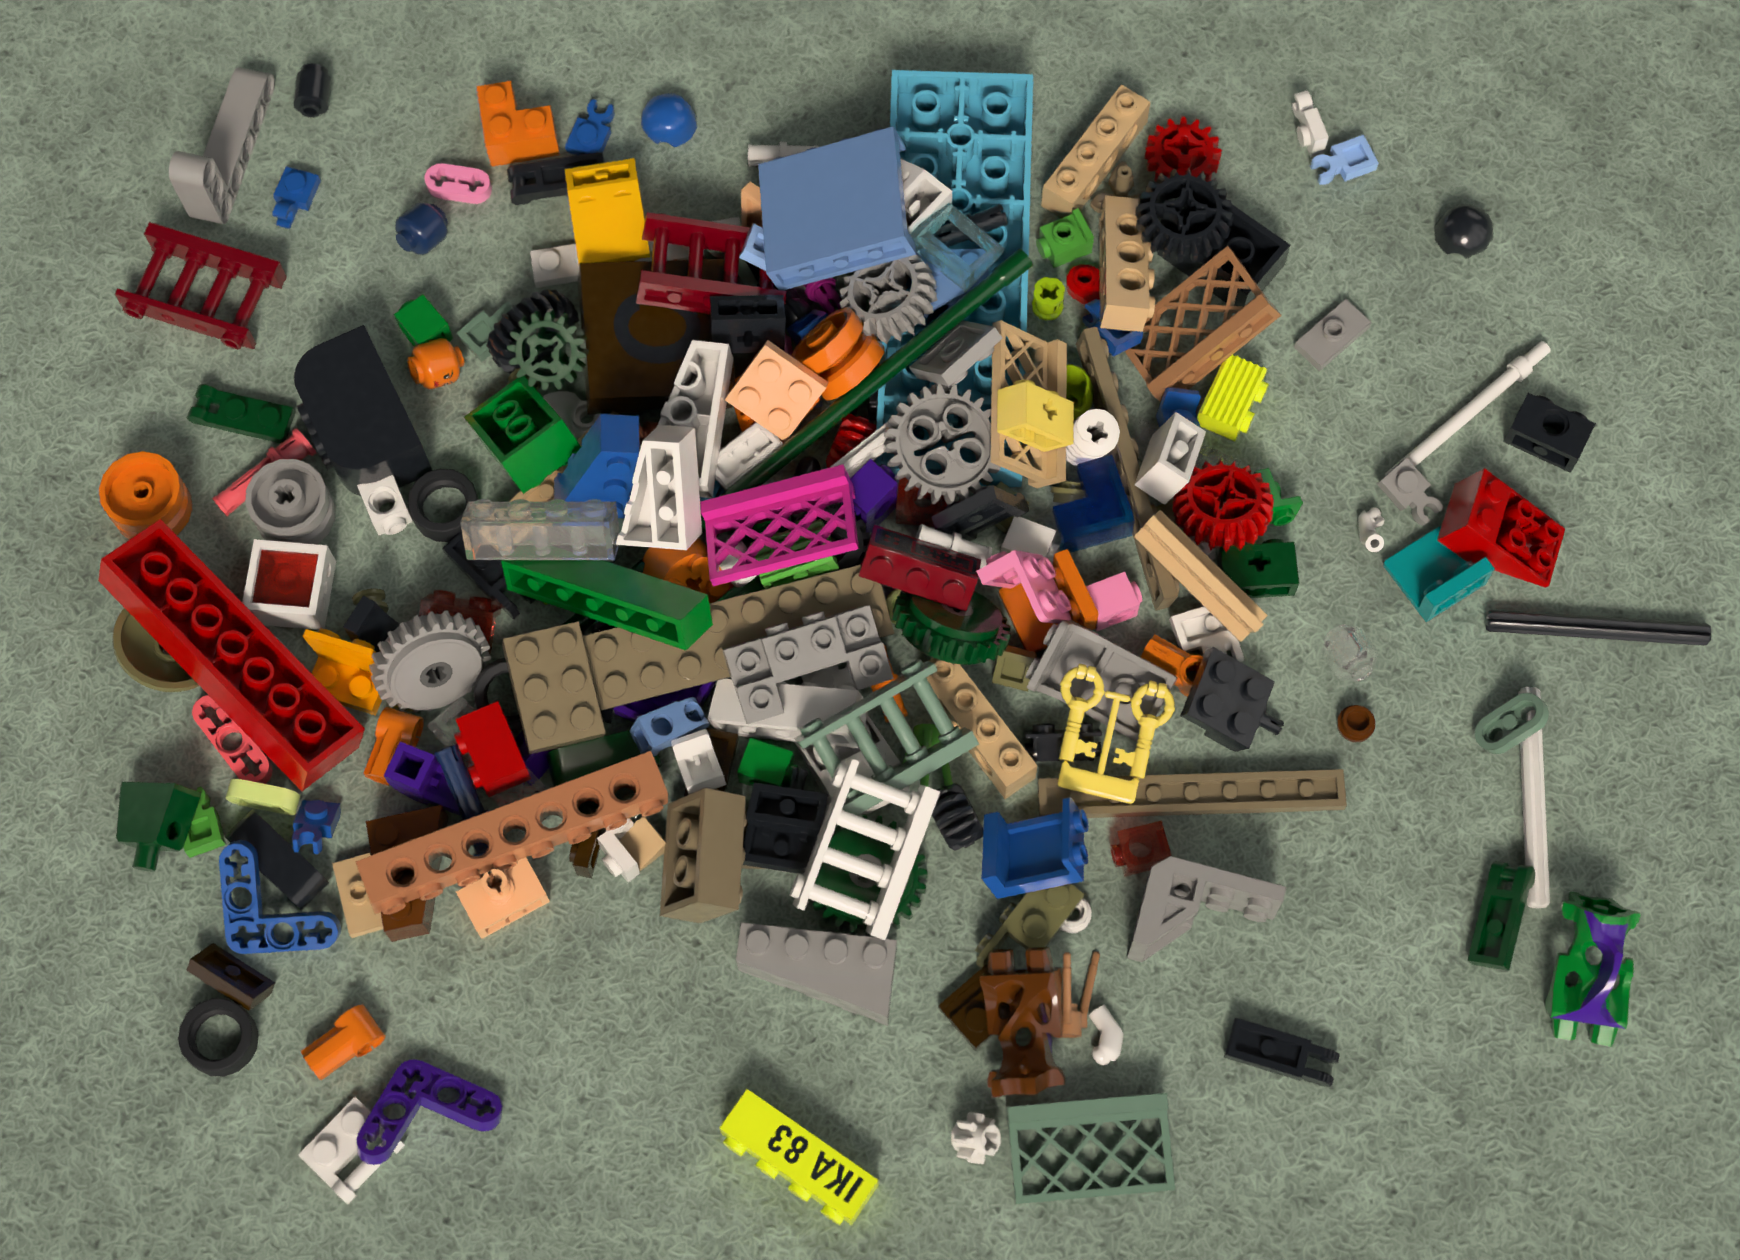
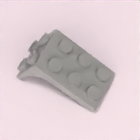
[1025,620,1178,742]

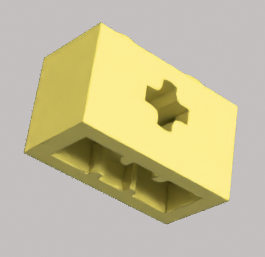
[997,380,1074,452]

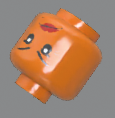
[408,338,464,389]

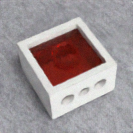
[242,539,336,630]

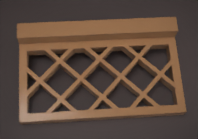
[1125,246,1282,402]

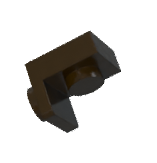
[562,820,602,879]

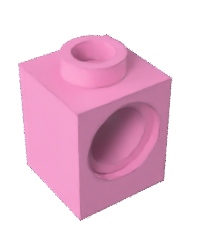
[1086,572,1142,632]

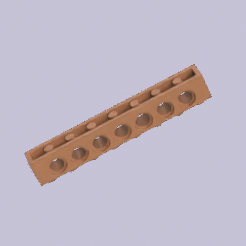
[355,751,668,915]

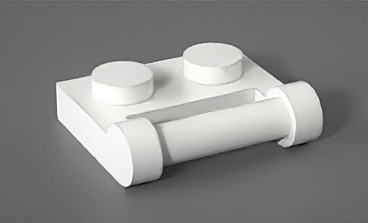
[298,1097,405,1204]

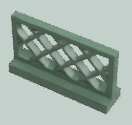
[1006,1093,1175,1204]

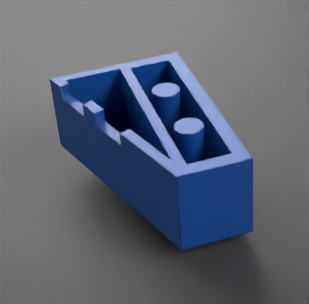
[554,414,639,520]

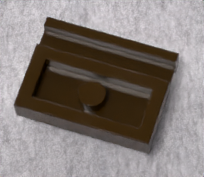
[938,963,1011,1051]

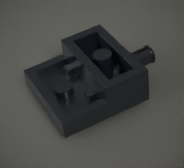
[1180,647,1284,752]
[743,768,831,875]

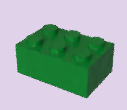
[464,376,581,494]

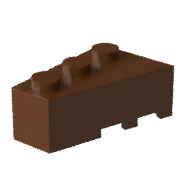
[366,805,449,942]

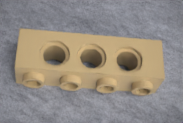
[1041,84,1151,218]
[1099,195,1155,332]
[926,658,1037,799]

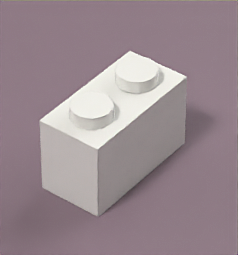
[1134,412,1206,505]

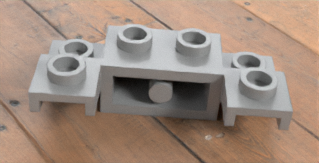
[722,605,894,724]

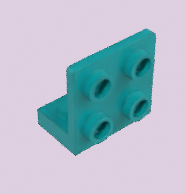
[1383,526,1495,622]

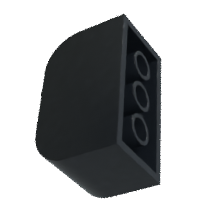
[294,325,433,496]

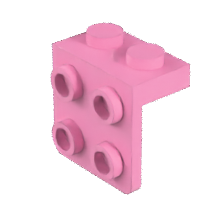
[976,550,1071,624]

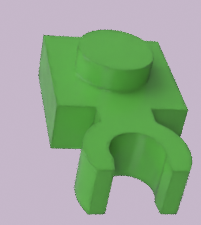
[184,786,226,858]

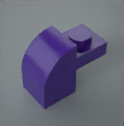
[384,742,474,816]

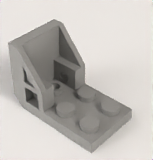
[1127,856,1286,962]

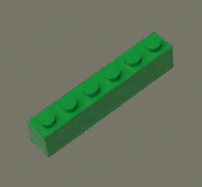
[501,536,713,651]

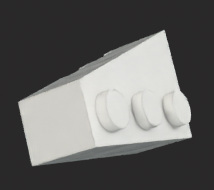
[616,425,702,550]

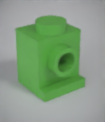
[1036,208,1094,268]

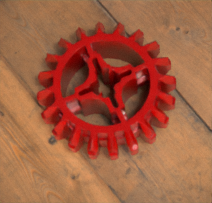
[1172,459,1274,552]

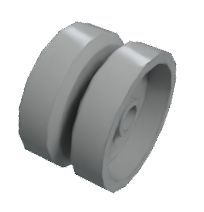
[245,459,336,544]

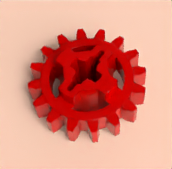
[1144,117,1222,182]

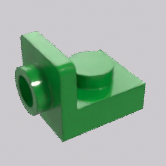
[1254,468,1303,526]

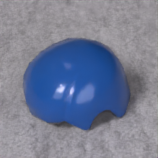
[641,93,697,147]

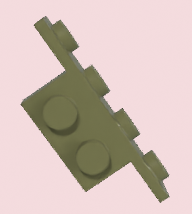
[975,884,1085,968]

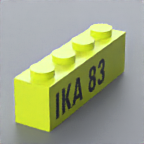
[719,1089,879,1225]

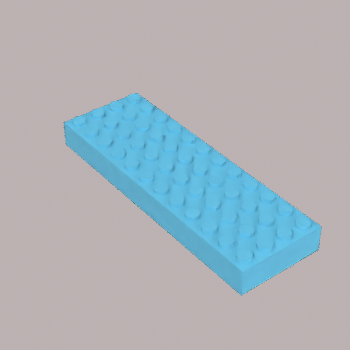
[875,70,1033,487]

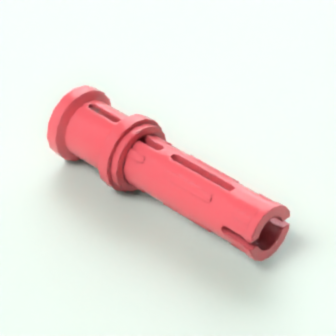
[212,428,317,517]

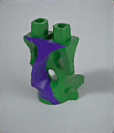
[1545,891,1640,1046]

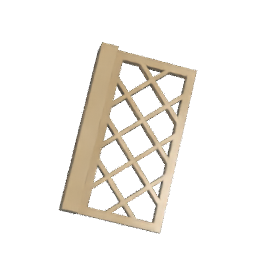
[991,320,1067,488]
[1134,510,1268,642]

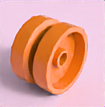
[791,307,885,401]
[99,451,193,540]

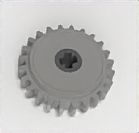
[369,611,491,713]

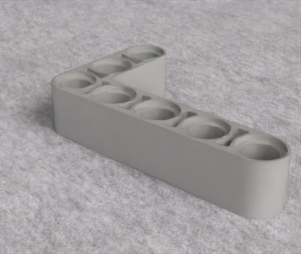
[169,67,275,224]

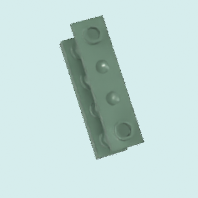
[795,659,979,816]

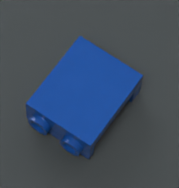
[982,797,1089,899]

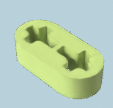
[225,779,301,815]

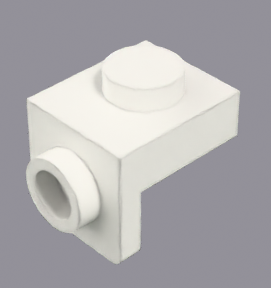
[671,729,726,794]
[597,818,640,882]

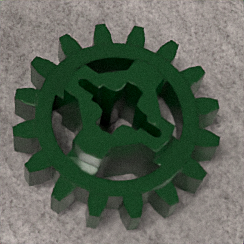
[507,309,589,391]

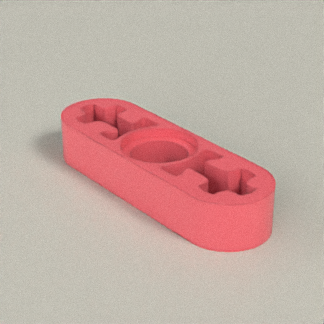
[192,695,273,784]

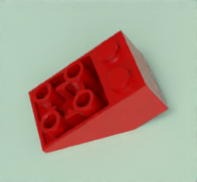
[1437,468,1565,588]

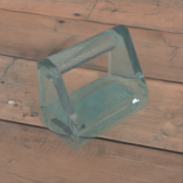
[910,203,1005,293]

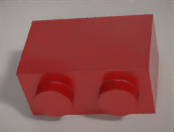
[453,701,531,797]

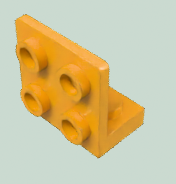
[303,628,382,716]

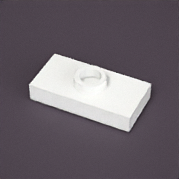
[715,422,783,491]

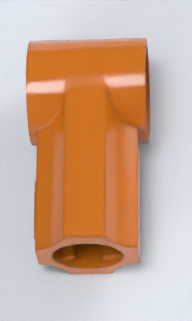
[1140,634,1203,697]
[363,707,424,786]
[300,1004,386,1080]

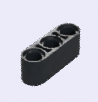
[224,809,329,911]

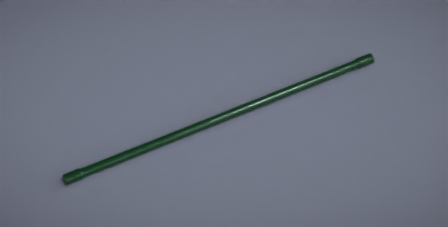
[562,248,1033,633]

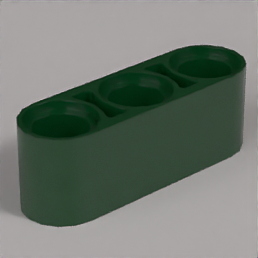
[546,730,662,787]

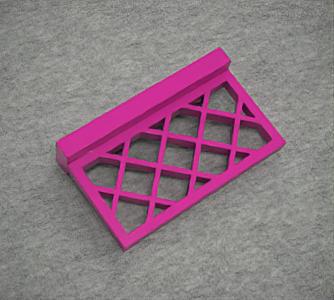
[700,464,859,586]

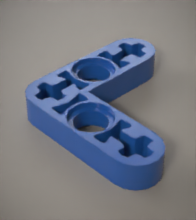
[219,840,341,954]

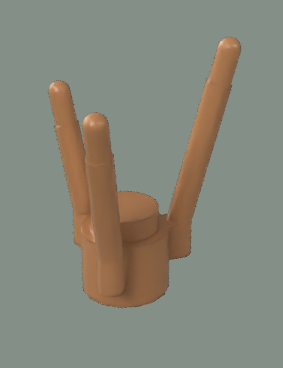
[1043,951,1100,1038]

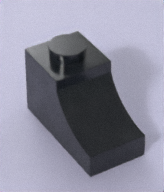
[343,596,400,652]

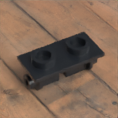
[1024,722,1102,762]

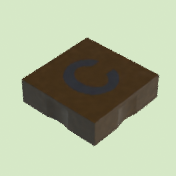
[577,259,735,415]

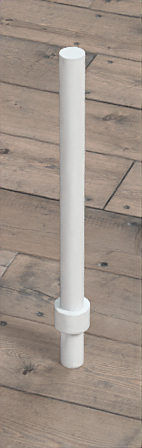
[1385,341,1551,475]

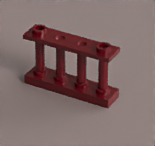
[636,212,786,314]
[115,222,287,350]

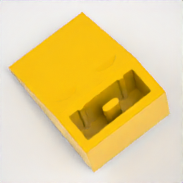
[565,158,651,264]

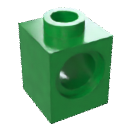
[394,294,453,347]
[737,738,799,787]

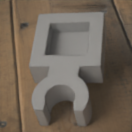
[1376,458,1443,526]

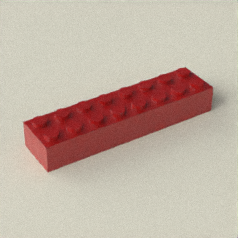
[98,519,365,791]

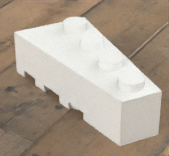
[657,340,734,498]

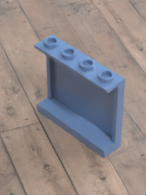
[758,126,916,291]

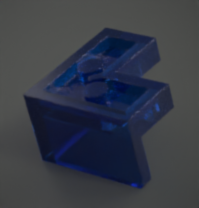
[1052,455,1135,553]

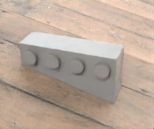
[736,923,897,1026]

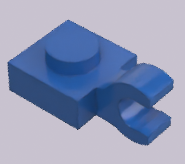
[272,166,321,229]
[1082,299,1143,357]

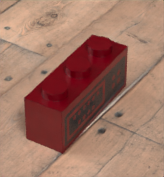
[858,525,981,611]

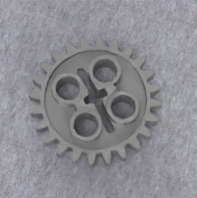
[884,384,1005,505]

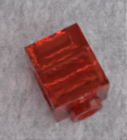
[895,477,947,527]
[1110,820,1172,877]

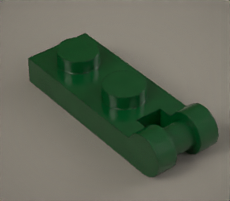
[187,384,296,444]
[1467,861,1535,971]

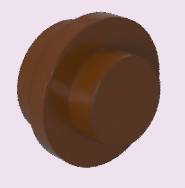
[1337,705,1376,743]

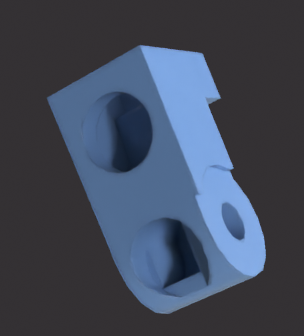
[629,697,709,757]

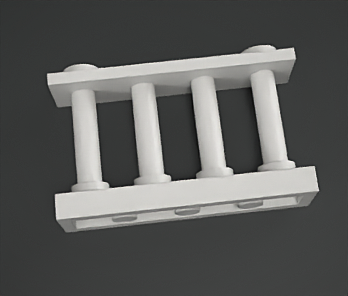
[790,757,940,940]

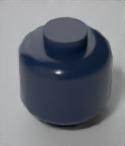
[395,202,448,255]

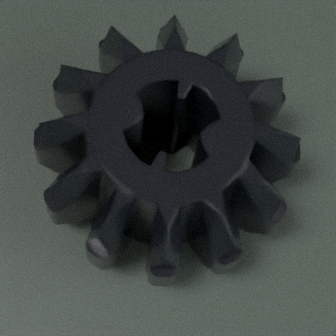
[932,783,983,851]

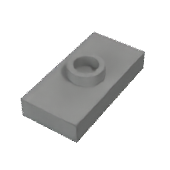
[1294,299,1372,372]

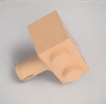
[456,857,550,939]

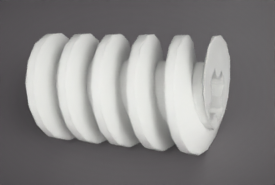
[1066,409,1120,467]

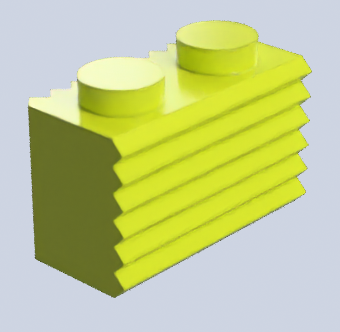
[1197,355,1269,441]

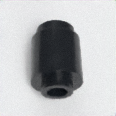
[293,63,331,118]

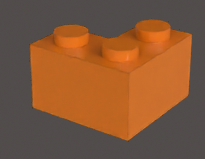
[476,81,560,167]

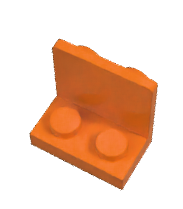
[999,549,1099,652]

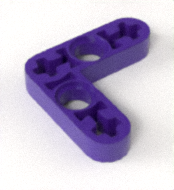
[356,1059,502,1165]

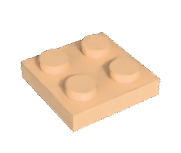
[725,340,828,442]

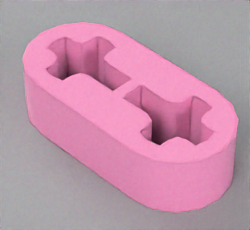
[425,164,492,204]

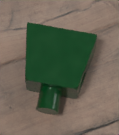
[116,782,201,872]

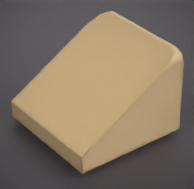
[619,816,666,871]

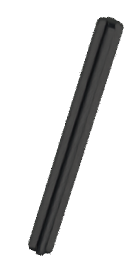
[1485,610,1712,646]

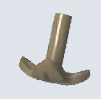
[1090,161,1140,214]

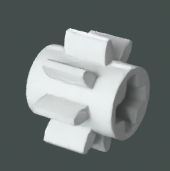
[951,1112,1001,1164]

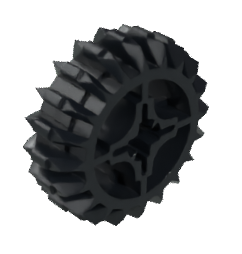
[1135,168,1233,264]
[486,289,580,374]

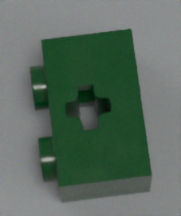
[1216,539,1299,598]

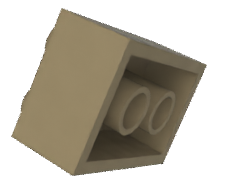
[502,622,605,755]
[660,788,747,923]

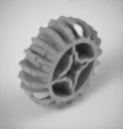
[839,254,938,344]

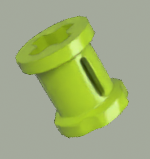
[1032,277,1065,321]

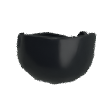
[1434,204,1493,258]

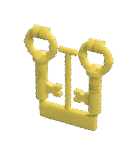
[1058,663,1175,804]

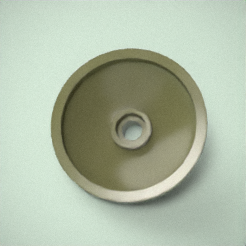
[112,608,199,692]

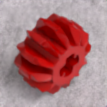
[826,414,877,468]

